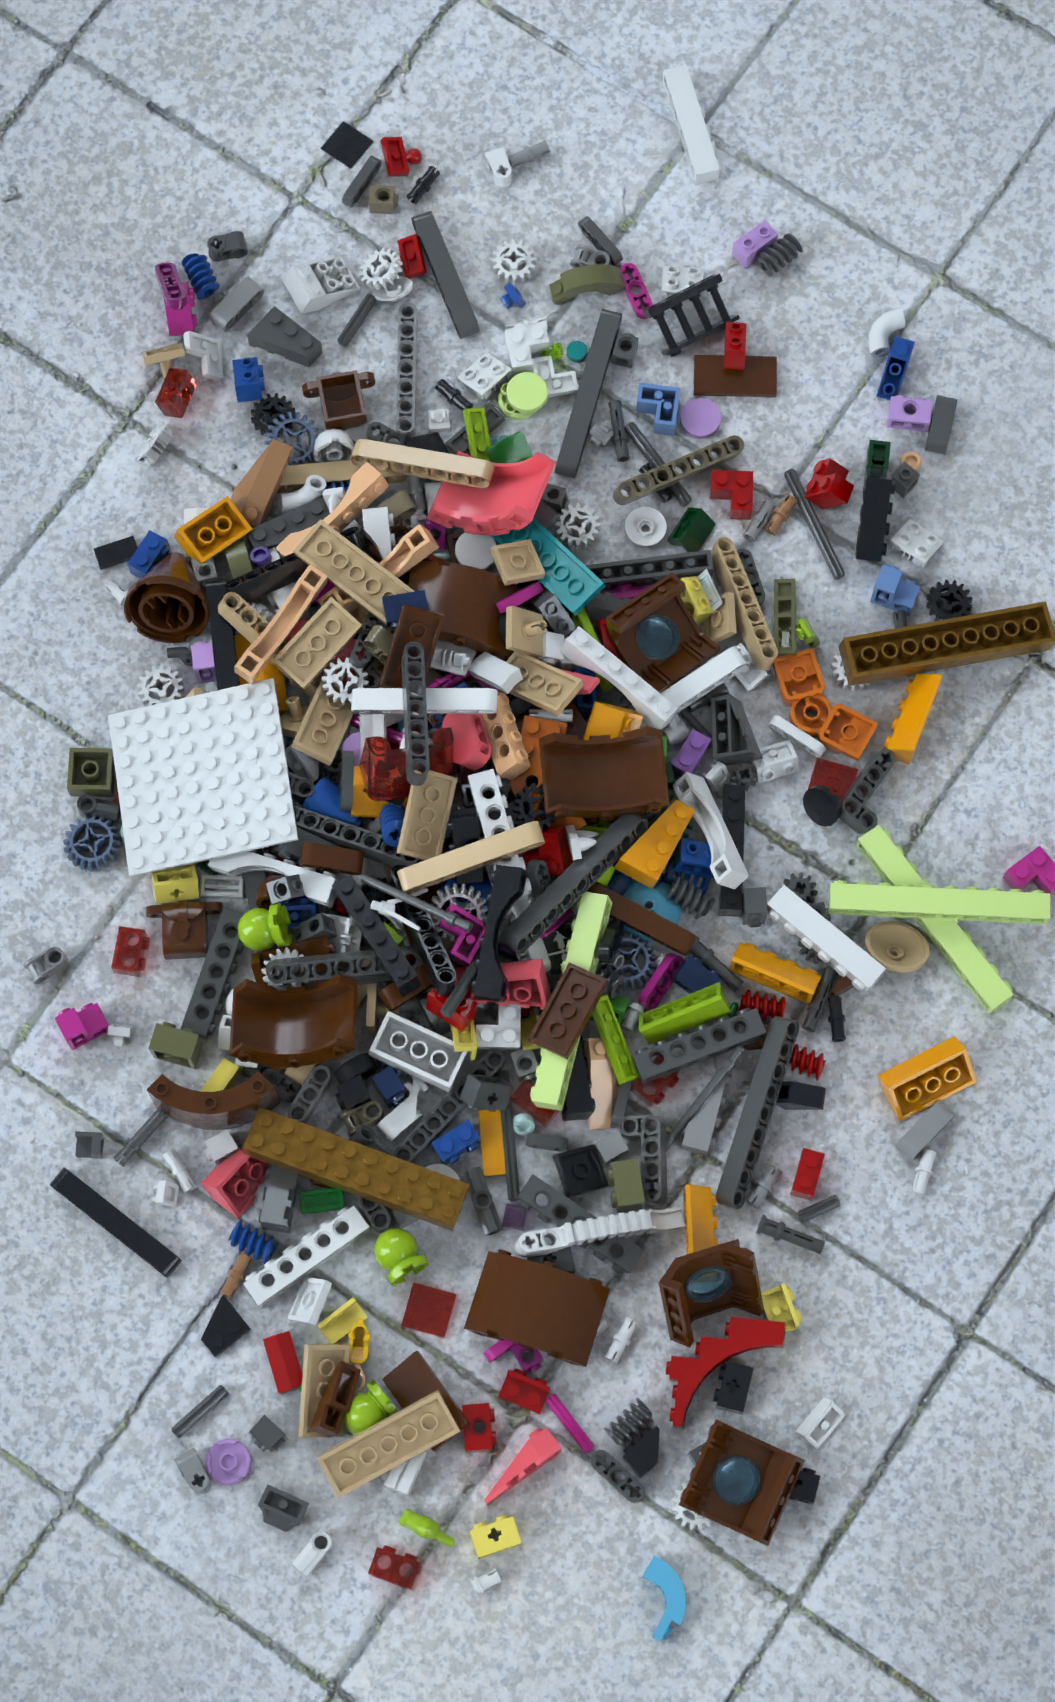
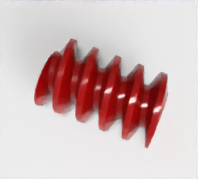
[739,989,786,1021]
[788,1043,826,1081]

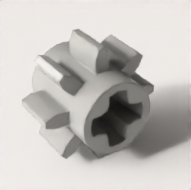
[588,421,614,448]

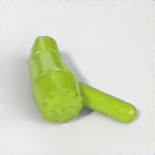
[399,1508,455,1547]

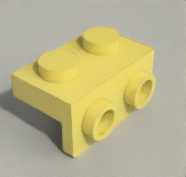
[761,1283,802,1333]

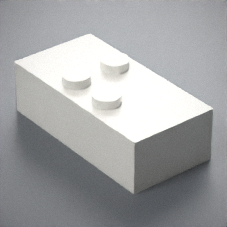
[368,1011,468,1093]

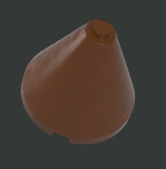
[124,552,209,643]

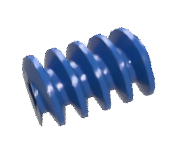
[181,253,220,300]
[379,803,406,847]
[228,1219,279,1264]

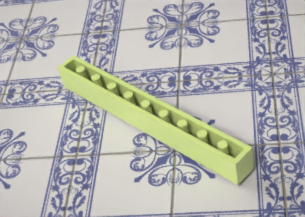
[856,824,1013,1014]
[828,880,1050,925]
[530,892,613,1111]

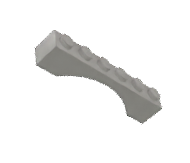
[681,1019,741,1156]

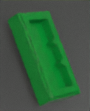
[299,1187,345,1215]

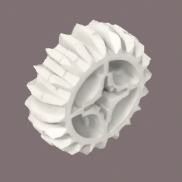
[429,882,488,941]

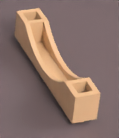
[276,462,389,557]
[318,524,439,613]
[234,564,328,684]

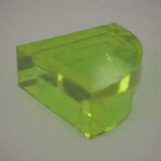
[541,343,563,360]

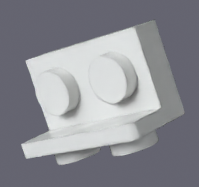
[735,643,773,692]
[752,740,799,783]

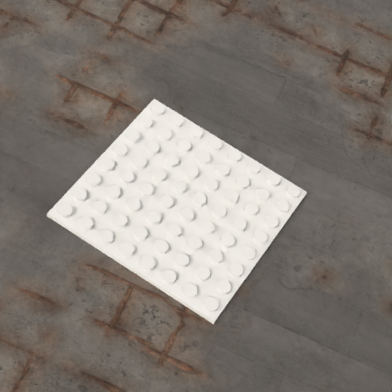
[108,678,298,877]

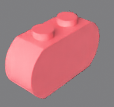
[442,714,492,770]

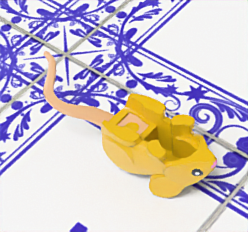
[348,1318,371,1394]

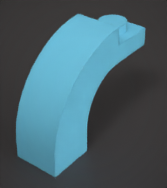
[642,1556,686,1642]

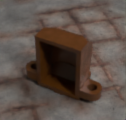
[302,370,376,430]
[146,900,223,960]

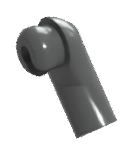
[167,647,193,666]

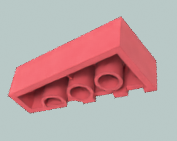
[455,959,551,1010]

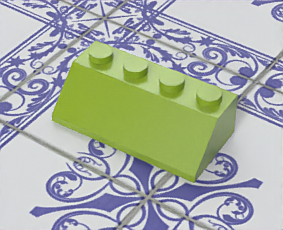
[638,982,731,1045]

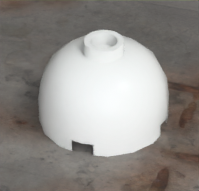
[313,429,354,463]

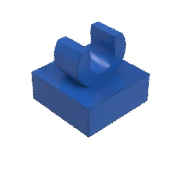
[500,282,527,308]

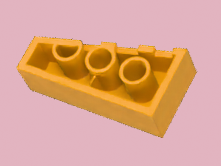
[614,800,695,889]

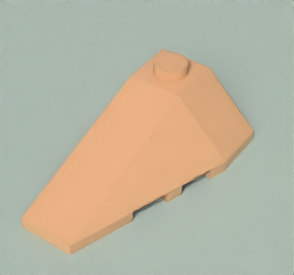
[582,1038,620,1130]

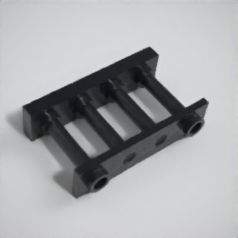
[642,273,740,357]

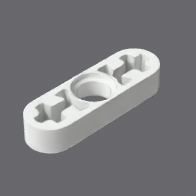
[768,715,826,759]

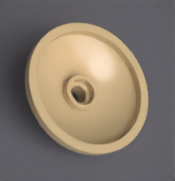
[864,921,929,973]

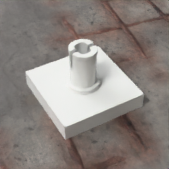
[288,1277,336,1326]

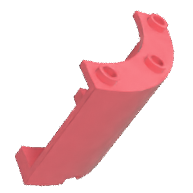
[427,451,556,536]

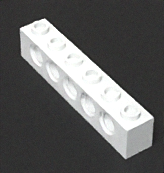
[468,769,532,901]
[243,1206,370,1309]

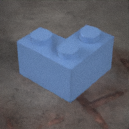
[636,383,680,436]
[870,564,920,616]

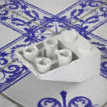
[283,256,360,314]

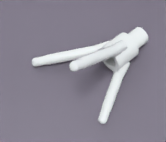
[371,888,428,931]

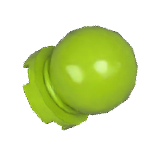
[237,903,293,951]
[374,1228,429,1286]
[343,1380,398,1435]

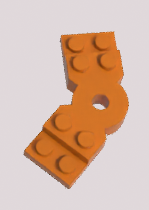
[772,648,879,761]
[510,715,587,836]

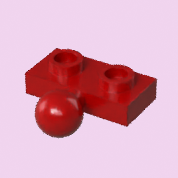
[381,137,422,177]
[389,234,427,279]

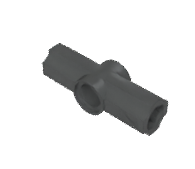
[462,1166,503,1236]

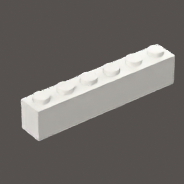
[663,65,722,185]
[767,885,886,993]

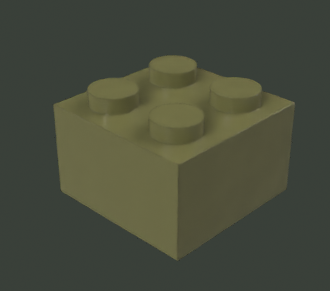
[67,748,115,797]
[149,1022,203,1069]
[607,1158,645,1214]

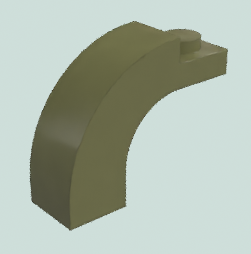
[549,264,625,305]
[224,537,261,604]

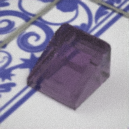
[502,1204,528,1231]

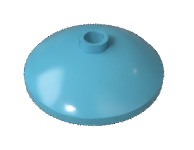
[623,881,681,942]

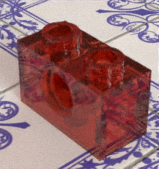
[155,368,197,418]

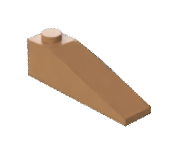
[230,439,294,526]

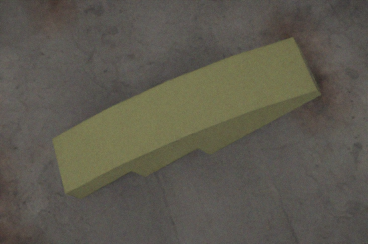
[774,579,796,655]

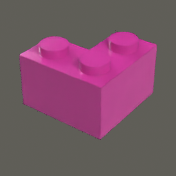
[164,281,198,337]
[1003,845,1055,896]
[437,904,485,967]
[55,1003,109,1050]

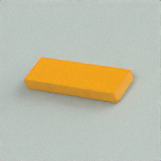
[479,1110,506,1177]

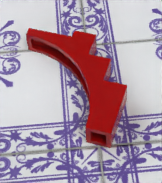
[666,1317,786,1429]

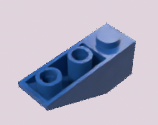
[876,336,915,400]

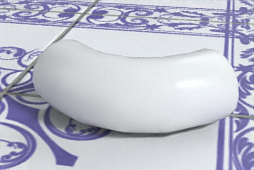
[868,308,905,357]
[277,475,326,514]

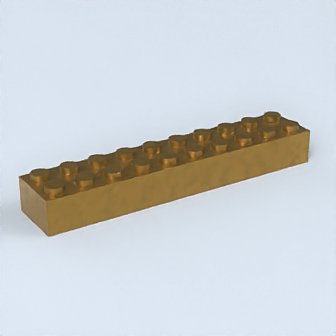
[838,601,1055,686]
[243,1107,469,1231]

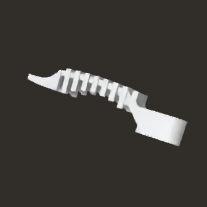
[377,1021,497,1143]
[515,1207,686,1258]

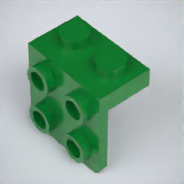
[486,431,533,463]

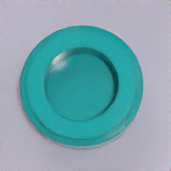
[567,341,587,363]

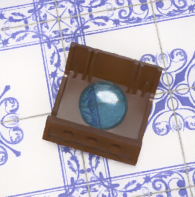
[606,572,720,694]
[659,1239,764,1347]
[679,1419,805,1546]

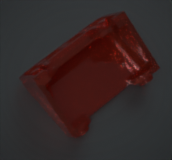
[359,727,454,801]

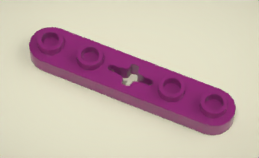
[155,262,187,310]

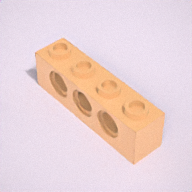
[481,692,531,780]

